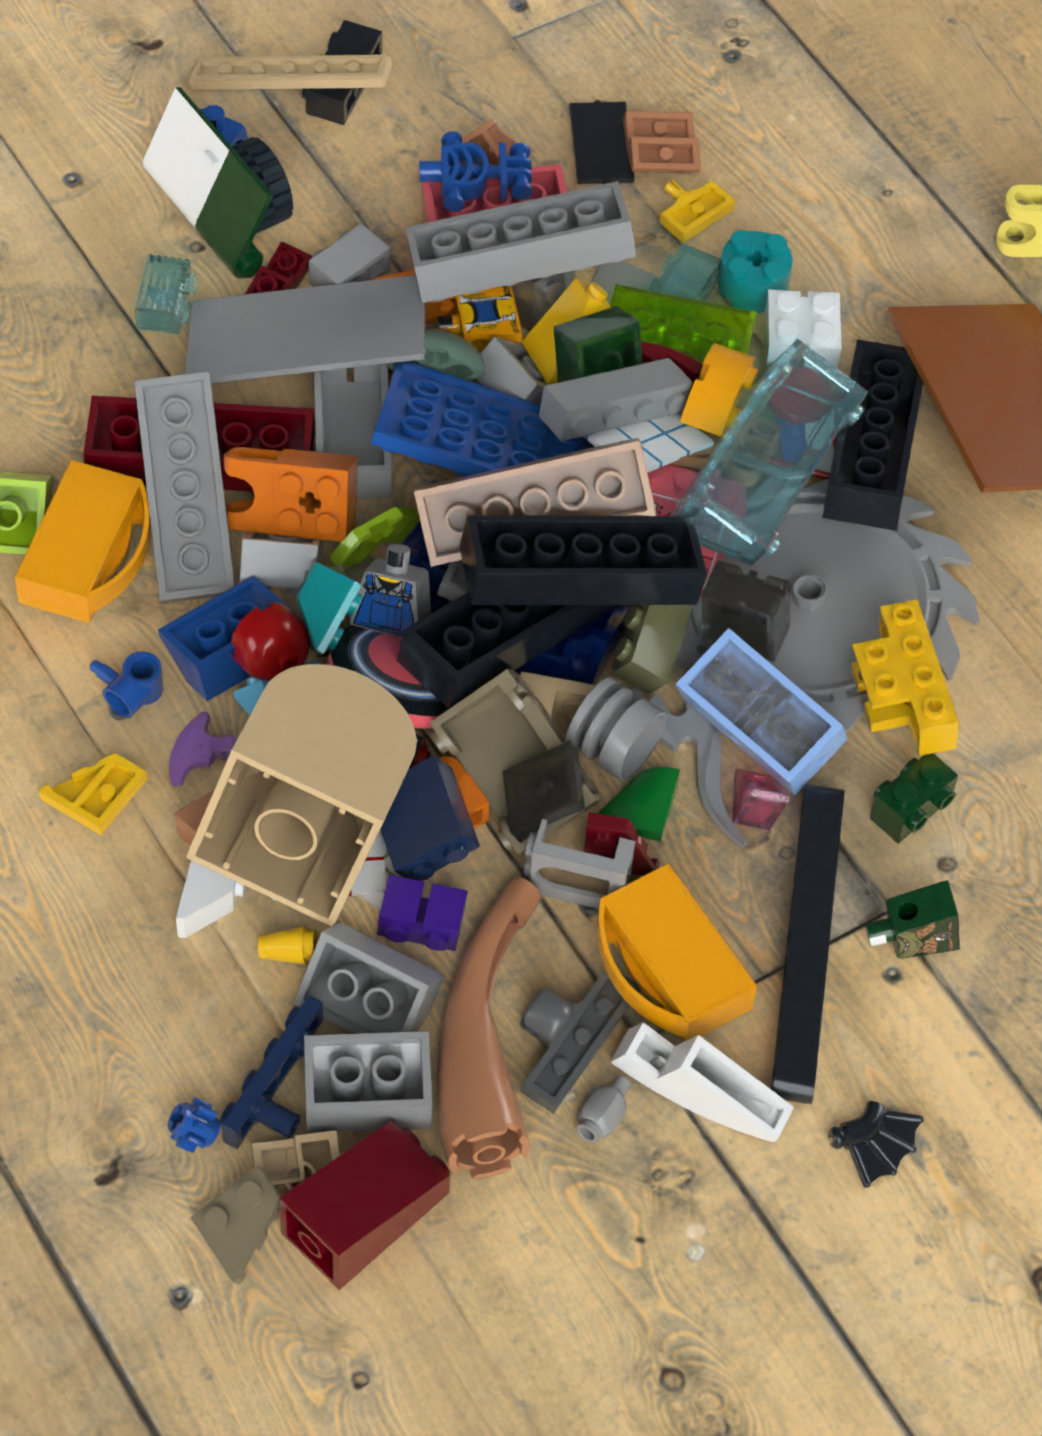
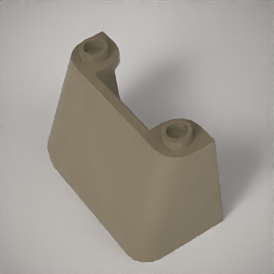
[430,669,603,854]

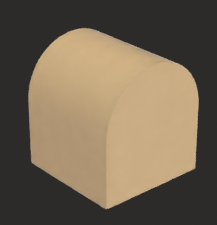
[186,664,416,927]

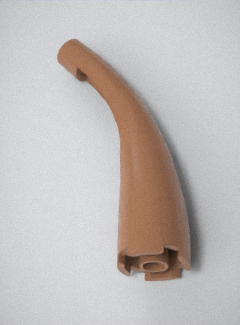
[437,877,542,1179]

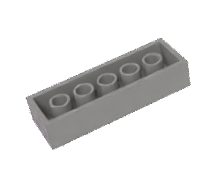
[405,181,636,303]

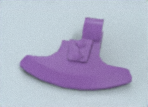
[169,712,238,786]

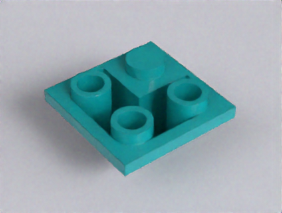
[295,562,363,654]

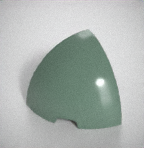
[385,327,485,381]

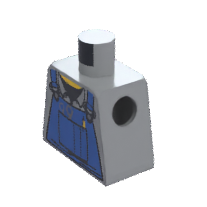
[350,544,431,637]

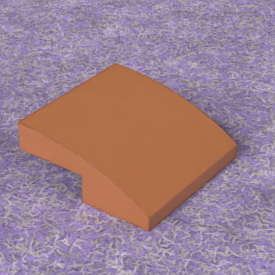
[623,111,701,173]

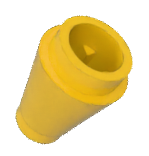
[258,925,319,965]

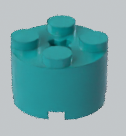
[718,230,793,313]

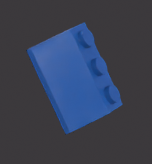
[158,576,293,701]

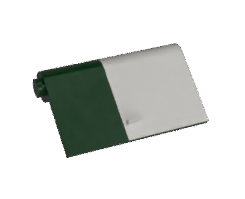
[143,87,274,279]

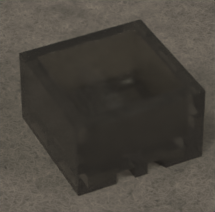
[701,560,790,662]

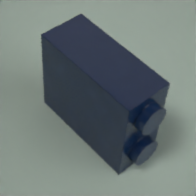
[380,755,480,881]

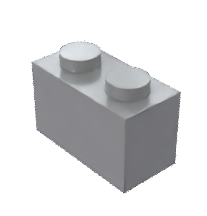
[309,224,390,287]

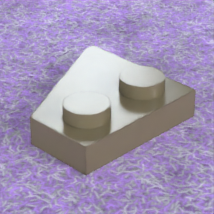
[190,1166,281,1285]

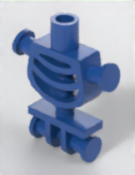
[419,131,532,212]

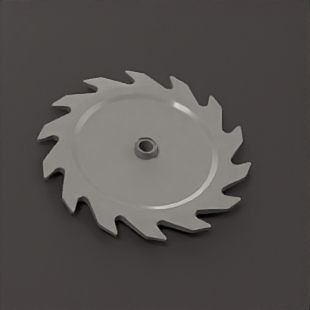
[675,465,979,733]

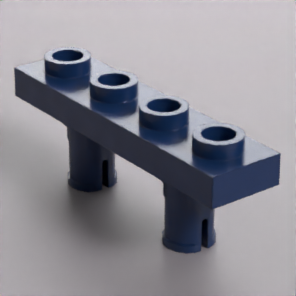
[220,995,323,1150]

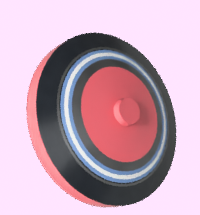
[327,625,448,728]

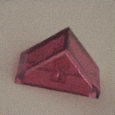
[732,768,790,830]

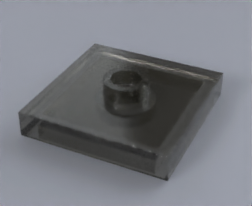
[503,740,585,839]

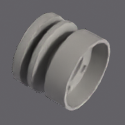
[565,677,667,781]

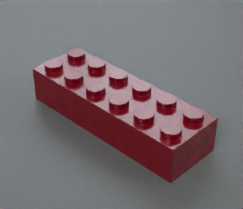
[83,395,314,492]

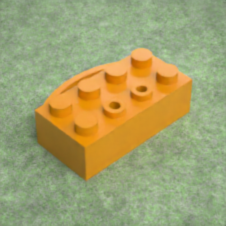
[15,460,151,623]
[597,863,757,1043]

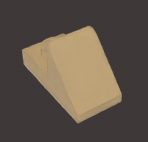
[520,671,596,721]

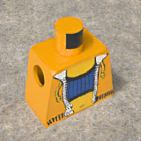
[436,286,522,354]

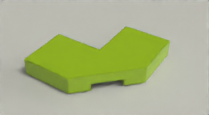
[329,506,421,568]

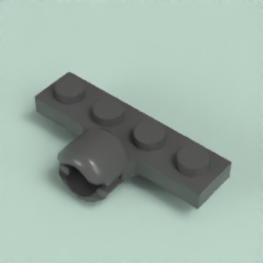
[520,970,641,1114]

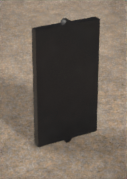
[569,100,635,184]

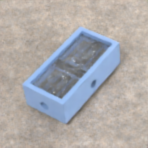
[676,628,848,796]

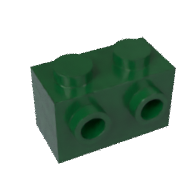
[870,753,958,844]

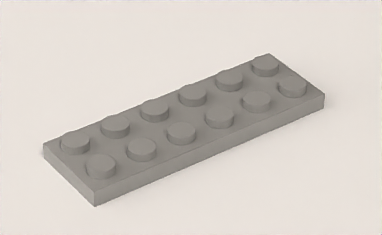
[134,372,235,603]

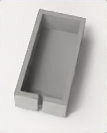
[314,364,392,498]

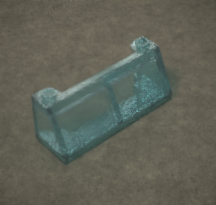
[670,338,868,566]

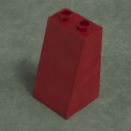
[280,1120,450,1290]

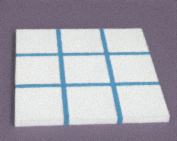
[583,414,714,473]

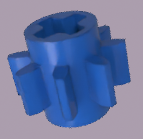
[168,1097,220,1153]

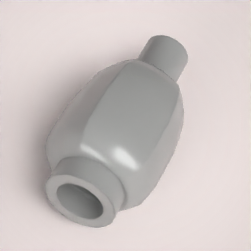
[576,1076,631,1143]

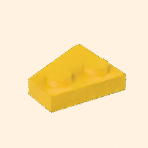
[39,753,148,835]

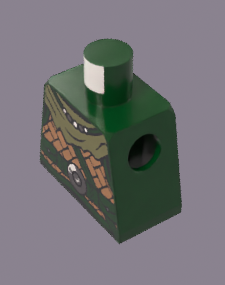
[865,880,960,959]

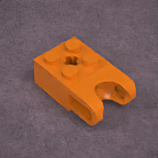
[224,447,358,542]

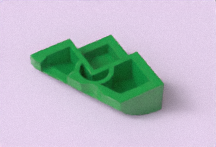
[598,767,680,842]

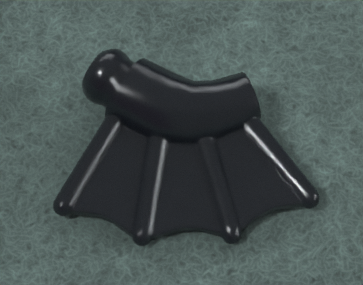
[828,1101,924,1188]

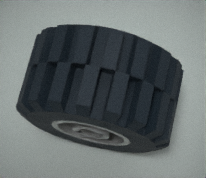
[231,137,293,234]

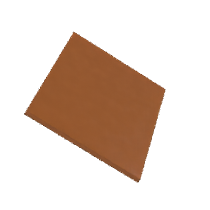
[886,304,1042,493]

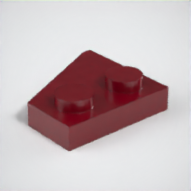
[584,812,660,876]

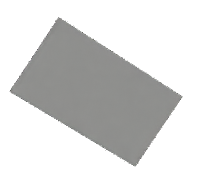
[185,275,426,383]

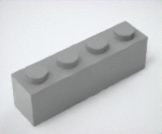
[539,358,693,441]

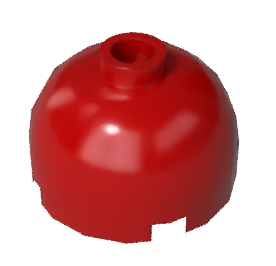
[231,602,310,681]

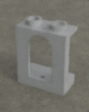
[524,819,636,909]

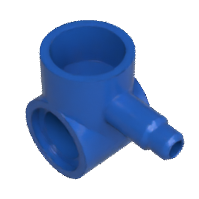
[89,652,163,718]

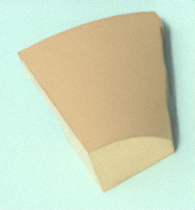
[251,1130,340,1214]

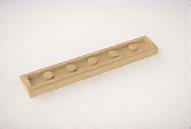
[188,55,393,90]

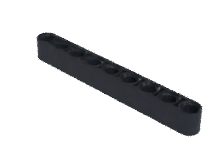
[771,784,845,1104]

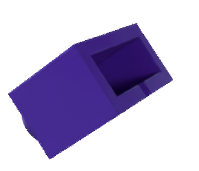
[377,874,468,951]

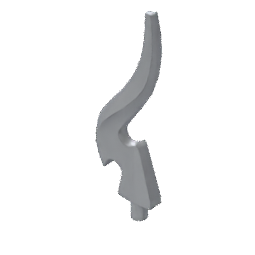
[631,688,747,849]

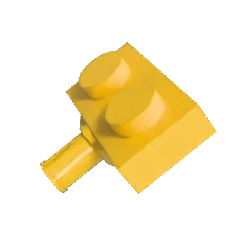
[659,179,736,243]

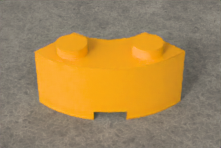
[680,343,758,437]

